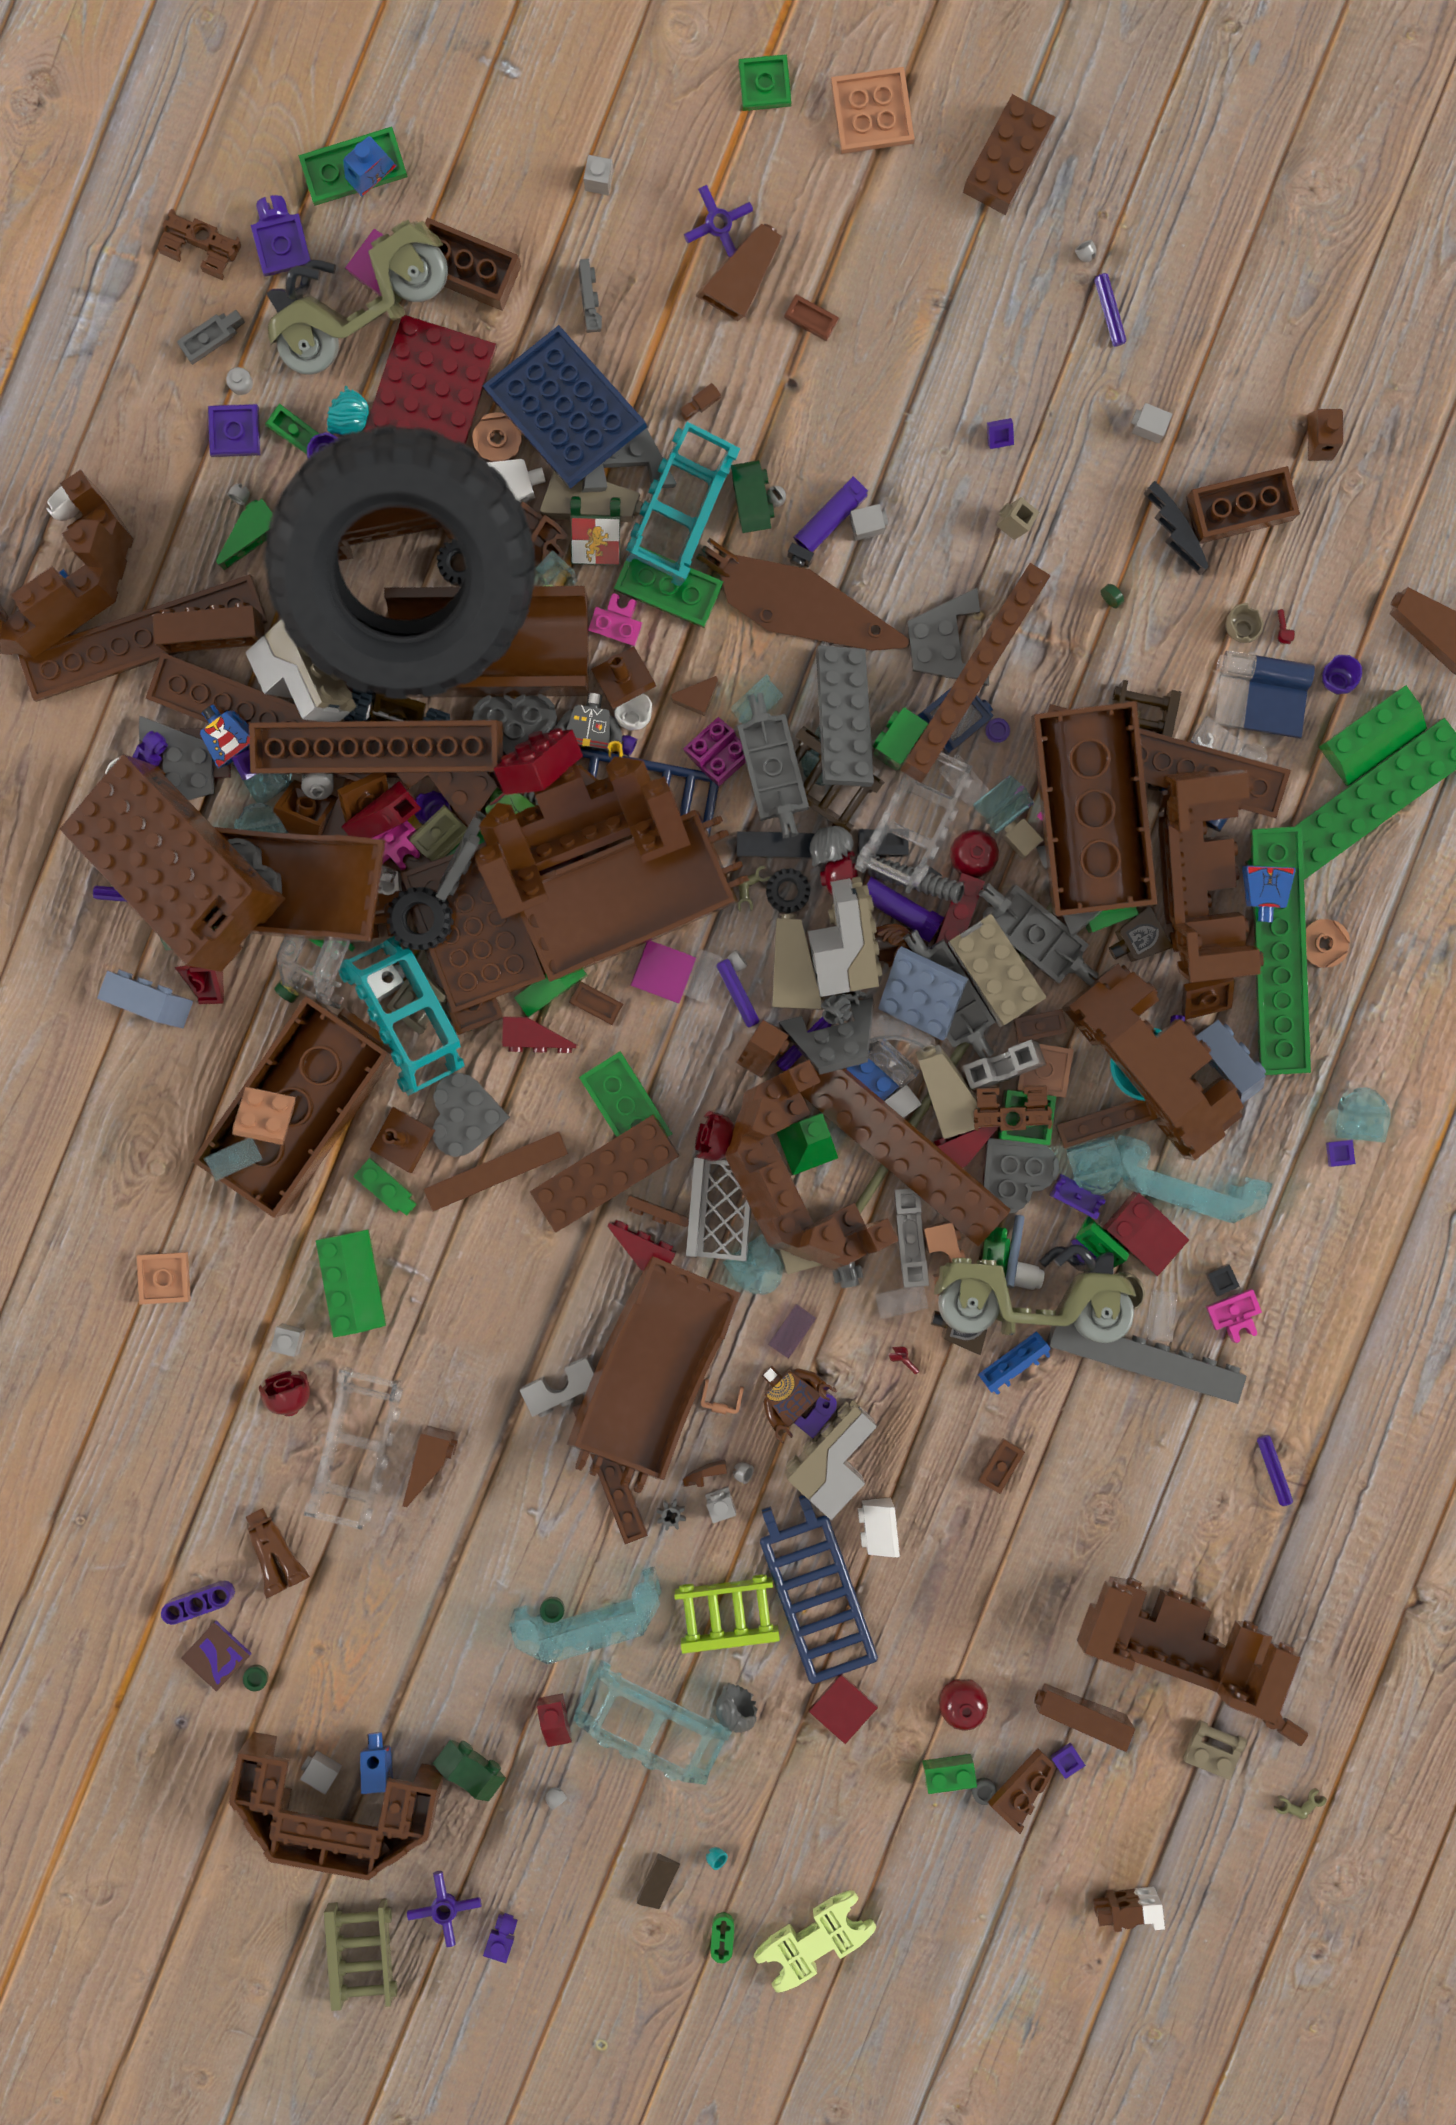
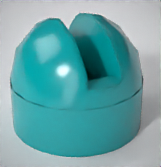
[706,1847,728,1870]

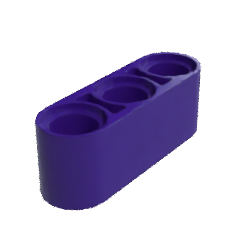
[161,1580,235,1625]

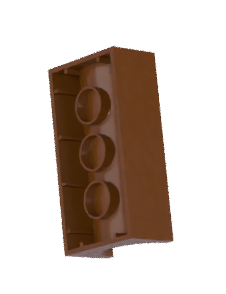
[384,586,589,698]
[1031,701,1157,916]
[192,996,392,1218]

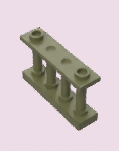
[324,1898,397,2011]

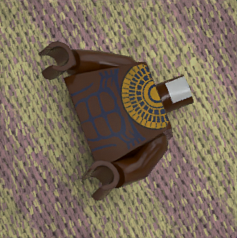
[762,1366,837,1443]

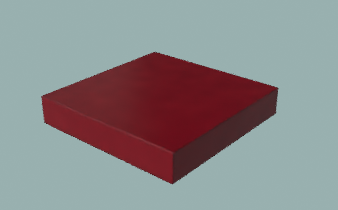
[808,1674,878,1744]

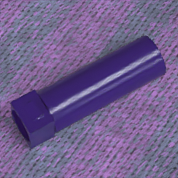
[793,476,868,552]
[867,877,944,942]

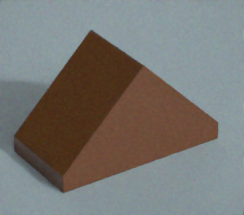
[671,676,718,716]

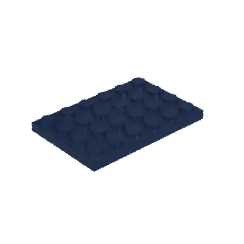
[483,325,648,489]

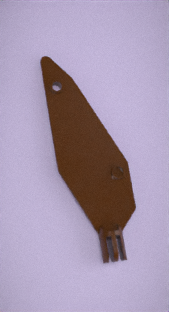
[696,538,909,651]

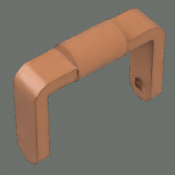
[701,1379,744,1415]

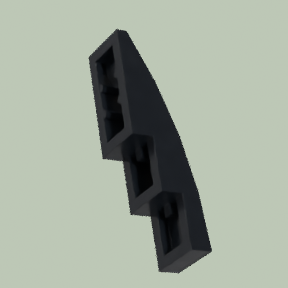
[1144,481,1209,575]
[737,831,815,859]

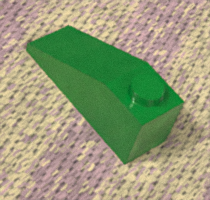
[216,499,273,570]
[514,969,588,1018]

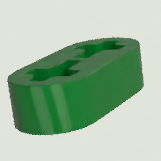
[711,1912,734,1964]

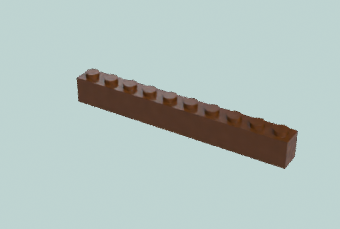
[900,563,1051,783]

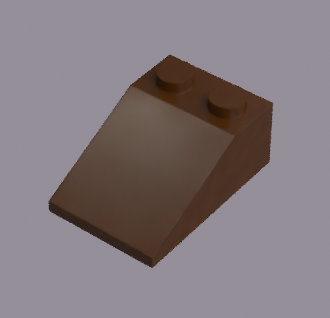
[402,1425,458,1507]

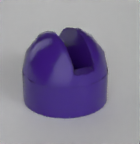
[622,735,638,757]

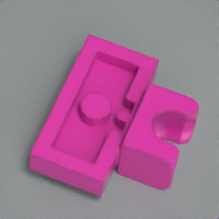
[588,593,643,646]
[372,821,420,870]
[1205,1289,1262,1343]

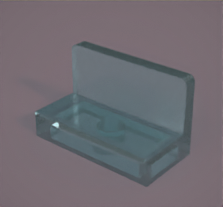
[536,551,577,585]
[731,674,783,724]
[973,775,1034,834]
[204,1138,262,1181]

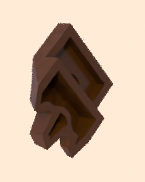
[520,501,568,567]

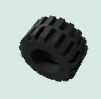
[387,887,454,950]

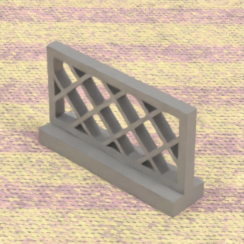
[686,1157,751,1261]

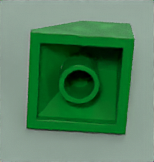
[776,1113,838,1176]

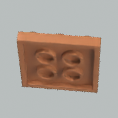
[831,67,915,154]

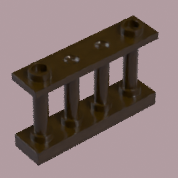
[1112,680,1182,791]
[795,726,885,833]

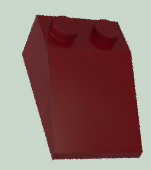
[1102,1191,1189,1277]

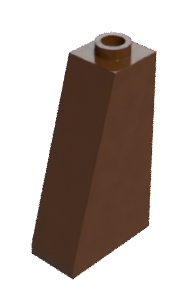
[696,223,782,321]
[1390,587,1456,675]
[1034,1683,1135,1752]

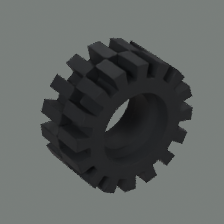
[436,539,466,587]
[766,868,810,914]

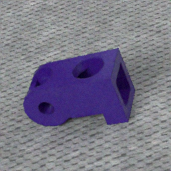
[794,1392,837,1438]

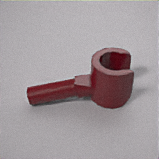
[1277,609,1295,644]
[889,1346,919,1375]

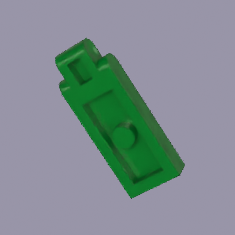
[353,1158,417,1216]
[982,1227,1011,1278]

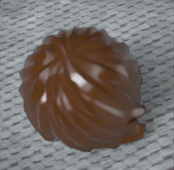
[874,924,912,968]

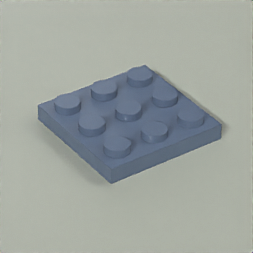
[878,946,968,1041]

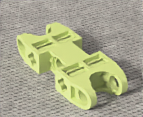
[753,1890,876,1992]

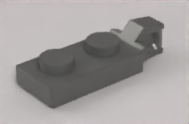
[578,259,602,333]
[177,310,245,365]

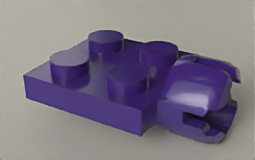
[251,195,311,277]

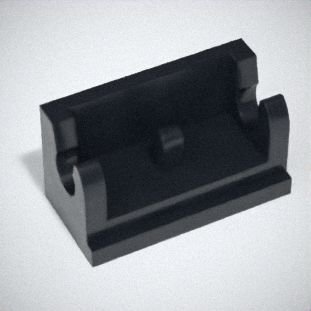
[858,829,909,857]

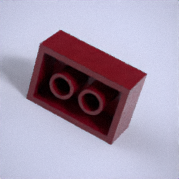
[494,728,583,795]

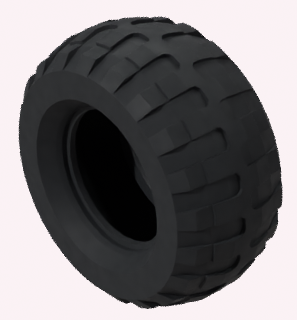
[264,425,535,699]

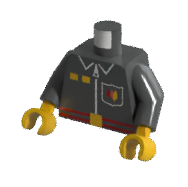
[554,693,623,758]

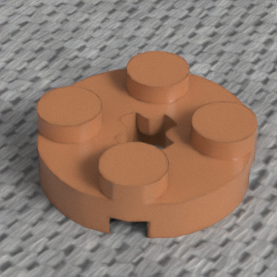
[472,412,522,462]
[1306,919,1350,968]

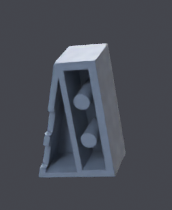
[97,969,193,1028]
[1195,1020,1266,1104]

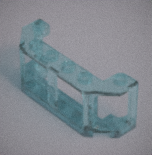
[1112,1135,1272,1223]
[509,1566,662,1665]
[573,1660,732,1785]

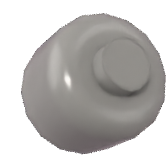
[226,367,253,395]

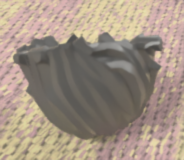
[810,826,853,867]
[716,1683,758,1733]

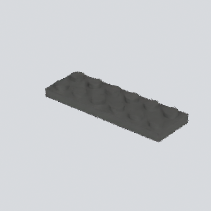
[816,645,874,787]

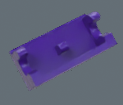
[1049,1174,1106,1220]

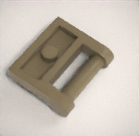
[387,974,448,1034]
[1183,1720,1247,1780]

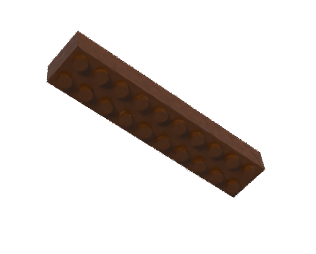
[249,720,503,774]

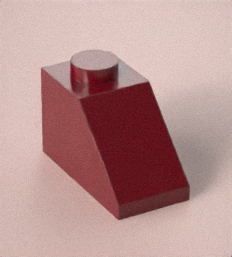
[537,1693,572,1747]

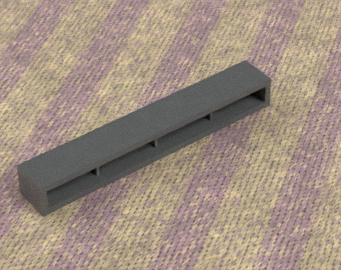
[1046,1323,1247,1404]

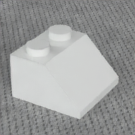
[858,1498,900,1557]

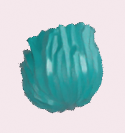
[327,386,369,435]

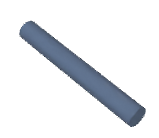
[1005,1215,1025,1288]

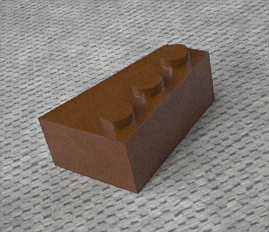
[736,1020,790,1078]

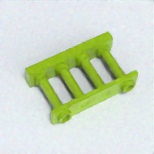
[675,1574,780,1654]

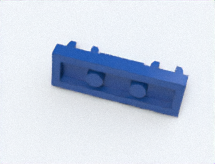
[978,1331,1051,1394]

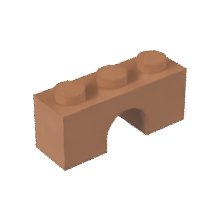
[922,1221,965,1299]

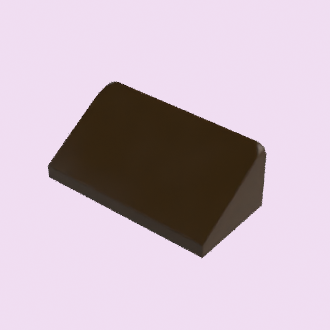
[637,1853,680,1909]

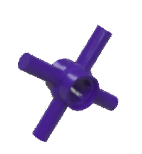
[684,185,753,257]
[407,1871,482,1947]

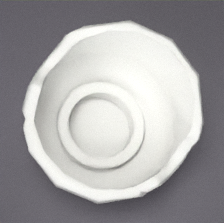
[47,486,80,521]
[614,693,652,731]

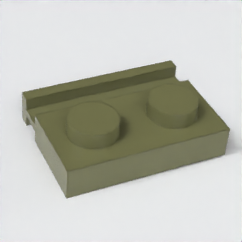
[409,805,468,862]

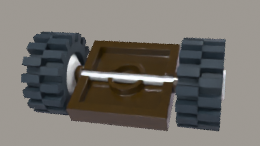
[344,689,450,722]

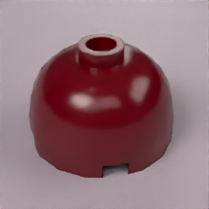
[950,829,999,878]
[820,850,858,896]
[695,1111,734,1161]
[259,1371,310,1417]
[939,1679,988,1731]

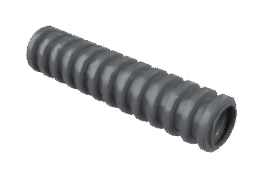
[868,856,964,904]

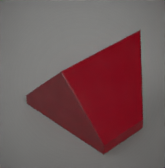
[174,965,224,1004]

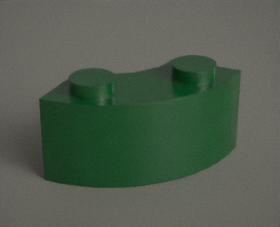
[731,460,775,534]
[433,1740,506,1802]

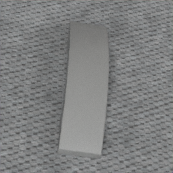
[895,1189,929,1288]

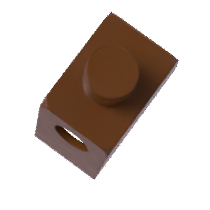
[1307,409,1343,461]

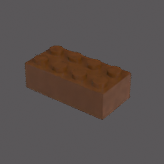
[963,94,1056,215]
[425,217,521,311]
[1186,466,1300,544]
[152,602,265,654]

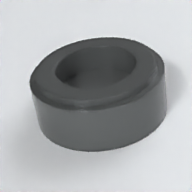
[971,1778,997,1805]

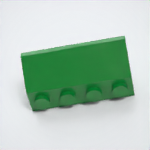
[1319,685,1427,786]
[316,1229,386,1338]

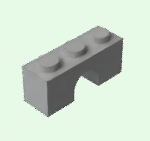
[963,1040,1046,1090]
[520,1355,595,1418]

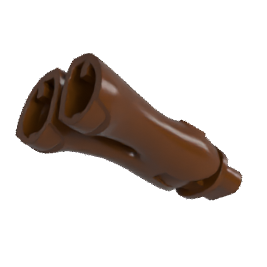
[246,1508,310,1599]

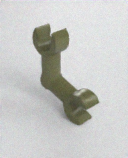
[737,866,771,912]
[1274,1788,1327,1819]

